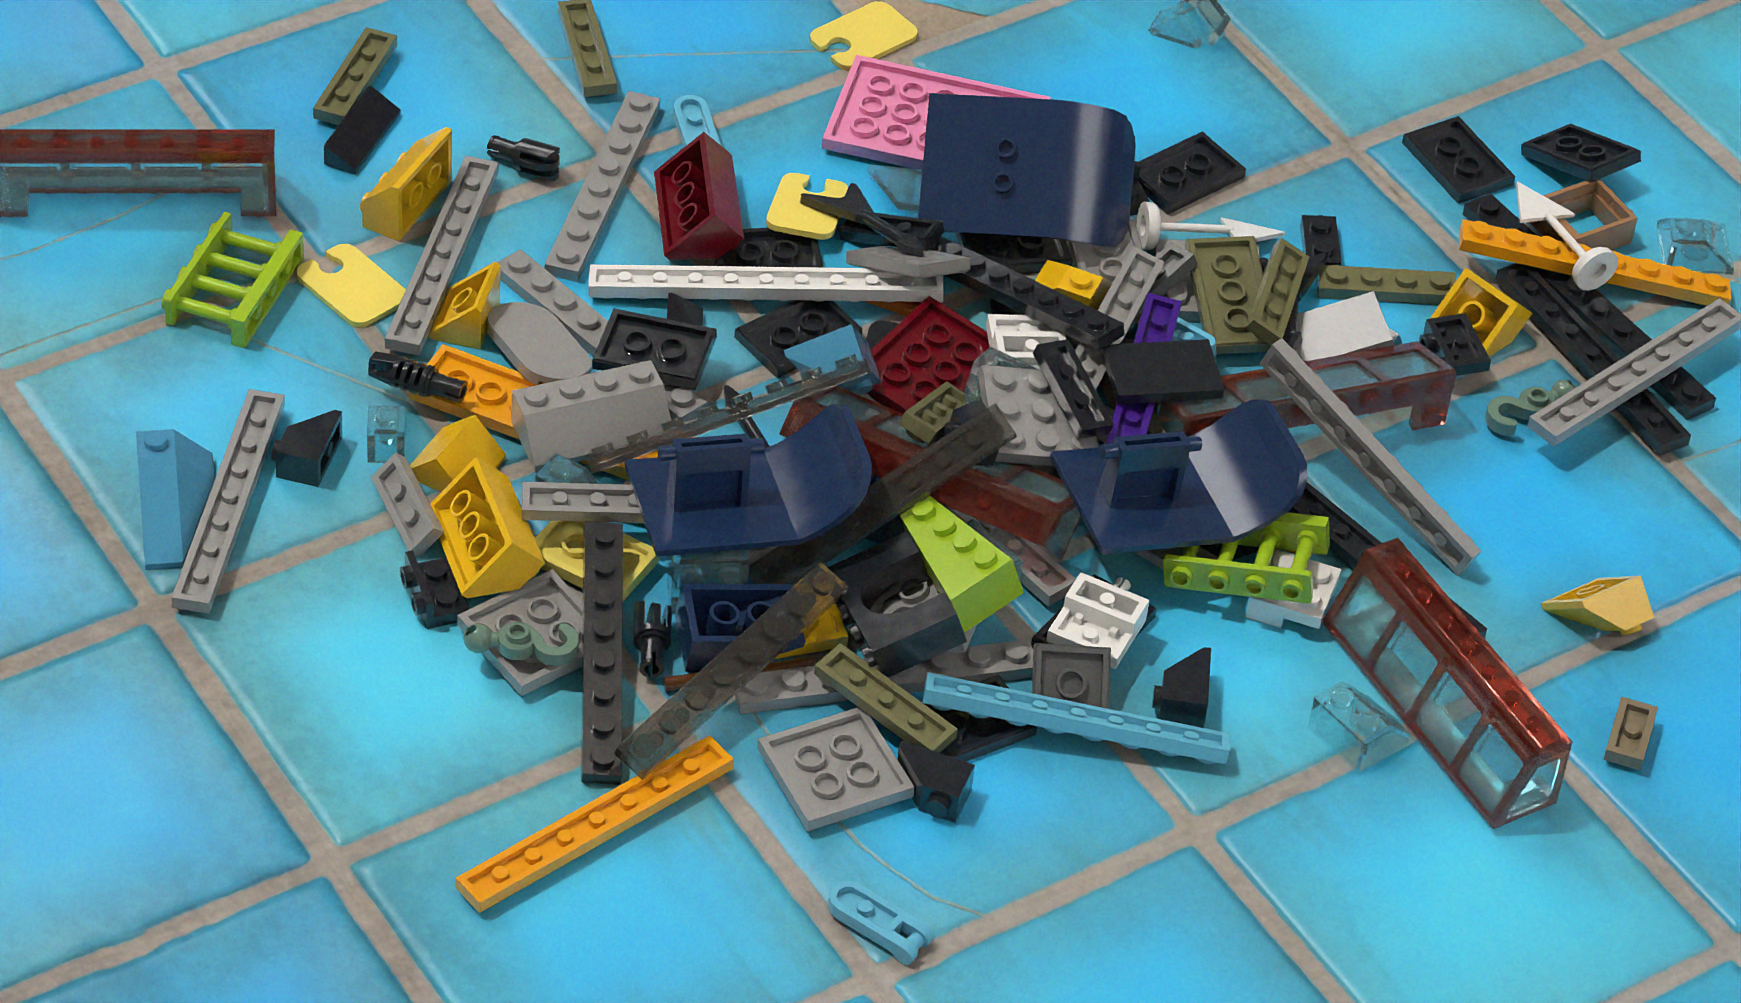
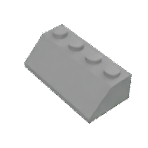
[511,360,674,472]

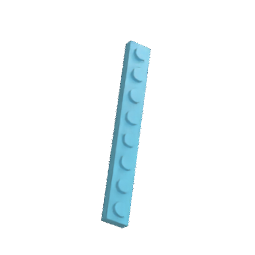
[922,672,1230,764]

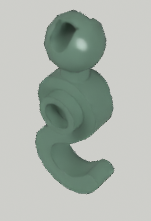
[1485,379,1576,436]
[463,622,579,666]

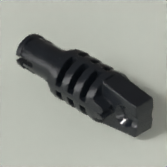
[368,351,468,404]

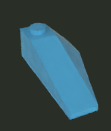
[136,429,215,570]

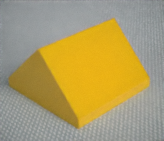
[428,261,501,350]
[410,415,506,492]

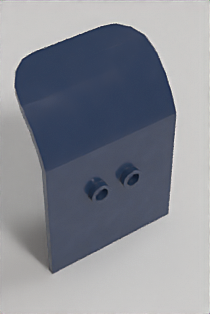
[918,93,1136,247]
[1050,399,1307,555]
[624,405,872,557]

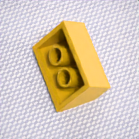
[360,127,452,241]

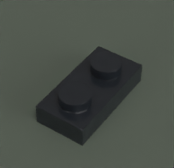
[1300,215,1341,266]

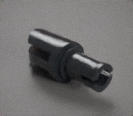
[487,135,560,181]
[634,601,672,678]

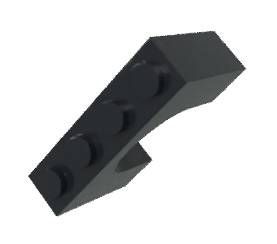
[825,531,967,678]

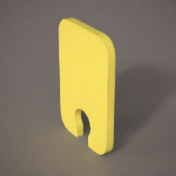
[810,1,918,71]
[766,173,848,240]
[297,244,406,328]

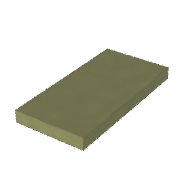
[1185,236,1271,354]

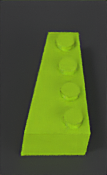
[900,496,1024,633]

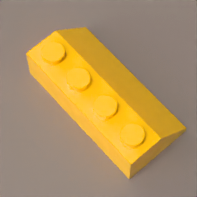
[430,456,545,598]

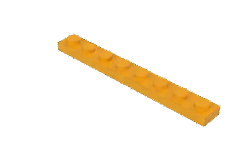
[1459,219,1731,306]
[455,735,734,913]

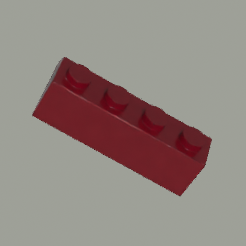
[654,132,744,260]

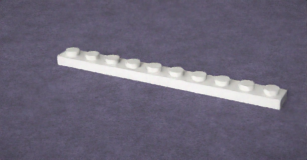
[588,265,943,303]

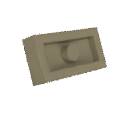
[1603,696,1658,770]

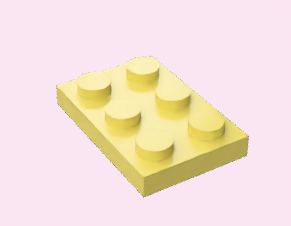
[535,521,660,601]

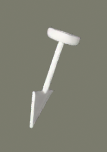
[1516,181,1618,291]
[1136,202,1285,250]

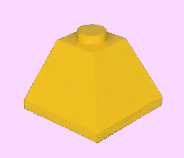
[1035,260,1112,310]
[1430,267,1532,357]
[1541,576,1655,635]

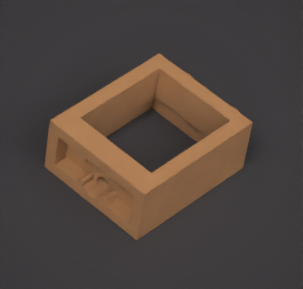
[1526,179,1638,250]

